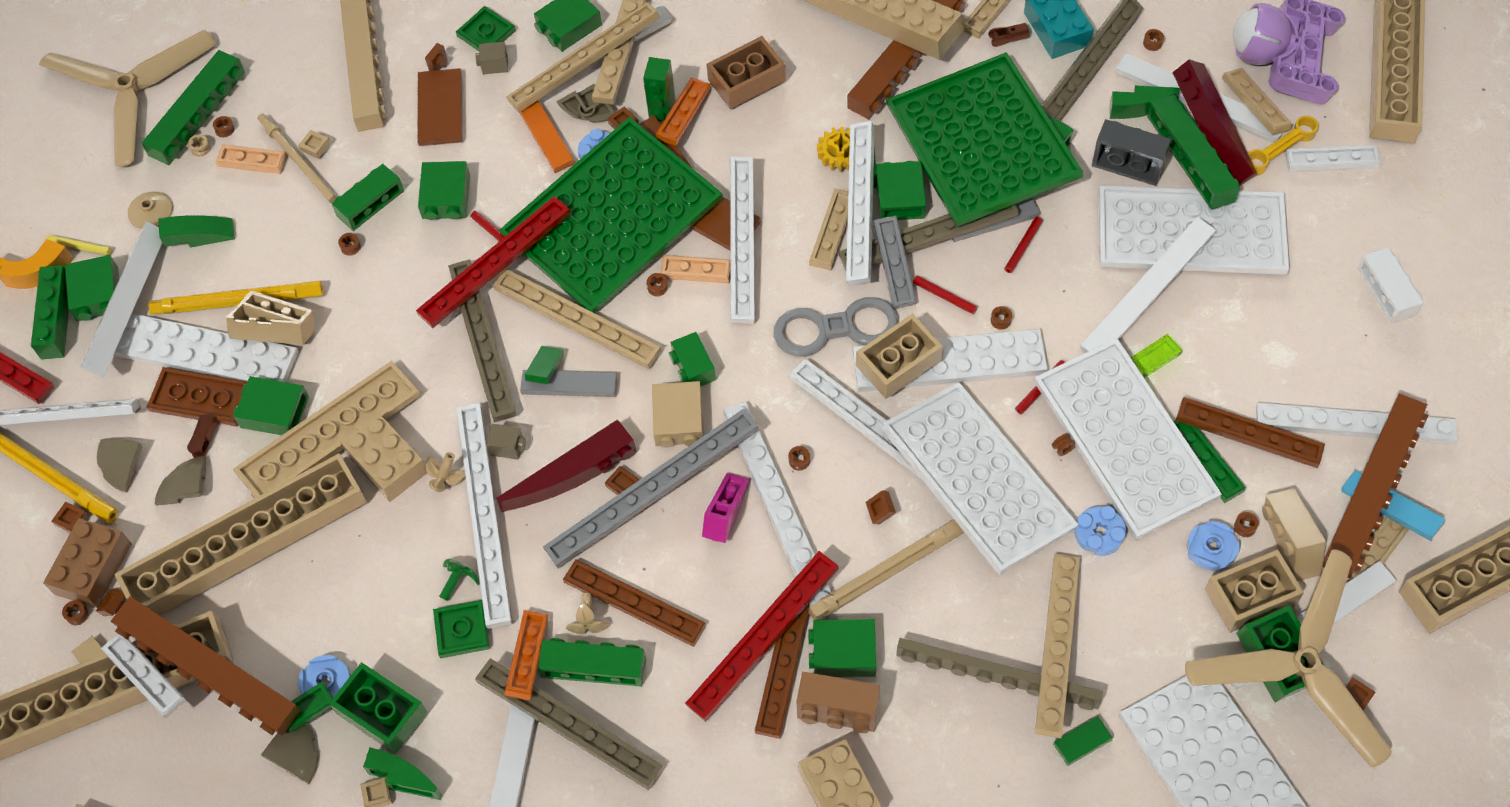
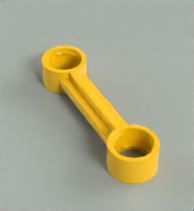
[1248,116,1319,176]

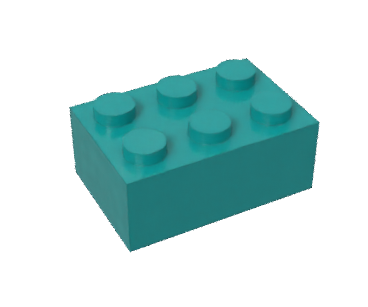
[1024,0,1094,59]

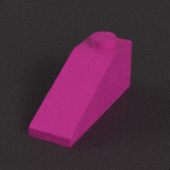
[702,473,750,543]

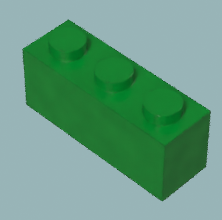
[643,57,676,121]
[331,164,404,231]

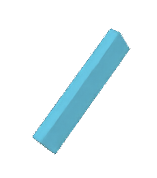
[1341,470,1445,541]

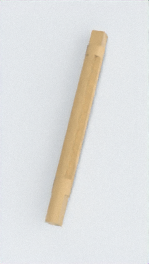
[808,519,965,620]

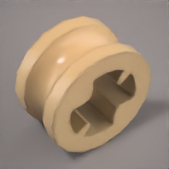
[188,134,210,157]

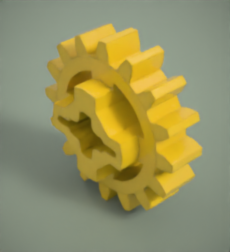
[817,126,850,172]

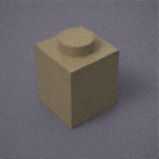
[476,42,508,75]
[486,424,526,460]

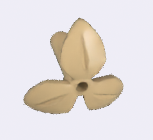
[426,452,466,492]
[566,593,610,635]

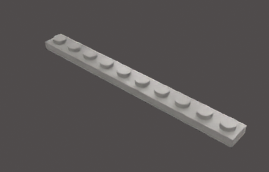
[543,409,759,568]

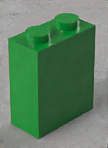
[534,0,602,52]
[418,161,470,220]
[876,161,926,220]
[65,255,119,321]
[234,376,309,435]
[808,619,876,677]

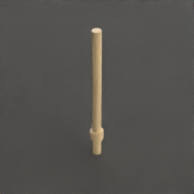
[257,113,337,203]

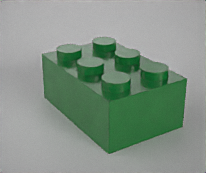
[1236,605,1324,703]
[329,662,428,754]

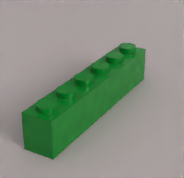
[141,50,245,165]
[1147,95,1240,210]

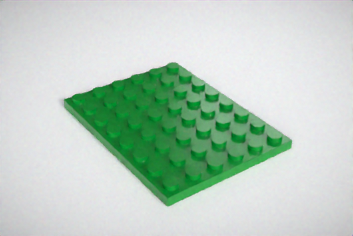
[886,52,1083,227]
[499,117,723,313]

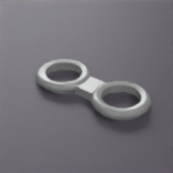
[774,297,898,357]

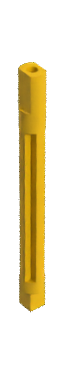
[148,280,324,315]
[0,432,118,524]

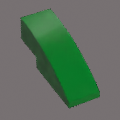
[1109,85,1180,119]
[158,215,235,248]
[363,747,442,800]

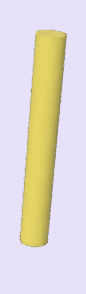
[46,235,112,256]

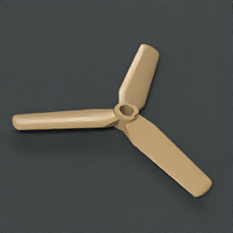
[39,30,215,167]
[1185,549,1392,767]

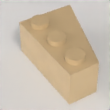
[226,290,315,345]
[1262,488,1326,581]

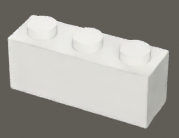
[1358,247,1423,324]

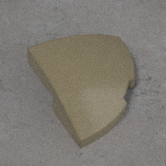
[557,83,615,122]
[97,439,143,493]
[155,456,206,506]
[261,724,318,784]

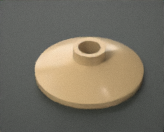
[128,191,173,229]

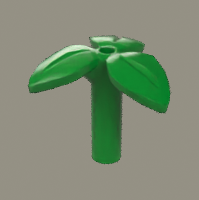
[439,559,479,601]

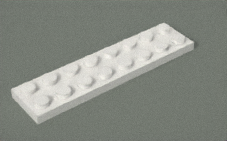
[113,314,299,382]
[853,329,1048,392]

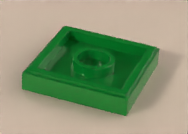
[456,6,516,51]
[433,600,490,659]

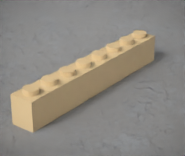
[340,0,386,132]

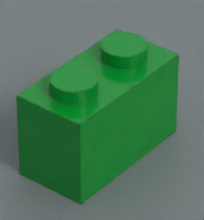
[669,332,716,387]

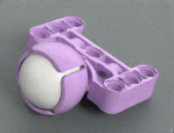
[1233,0,1345,105]

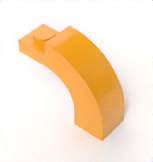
[0,239,73,289]

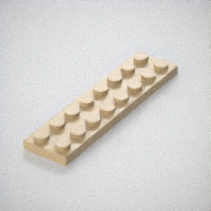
[233,361,420,498]

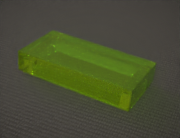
[1131,334,1183,378]

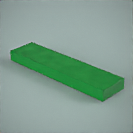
[1173,420,1246,503]

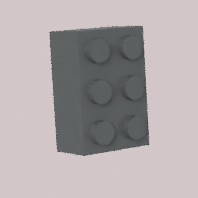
[1092,119,1171,186]

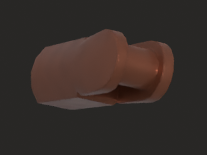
[988,23,1029,47]
[187,415,217,458]

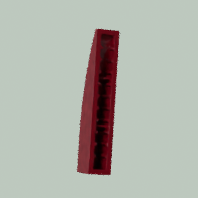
[1172,59,1257,186]
[496,419,636,512]

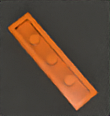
[656,77,711,146]
[520,101,575,173]
[504,610,548,701]

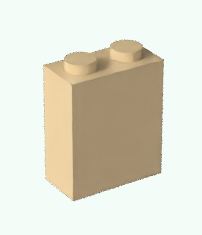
[652,381,703,448]

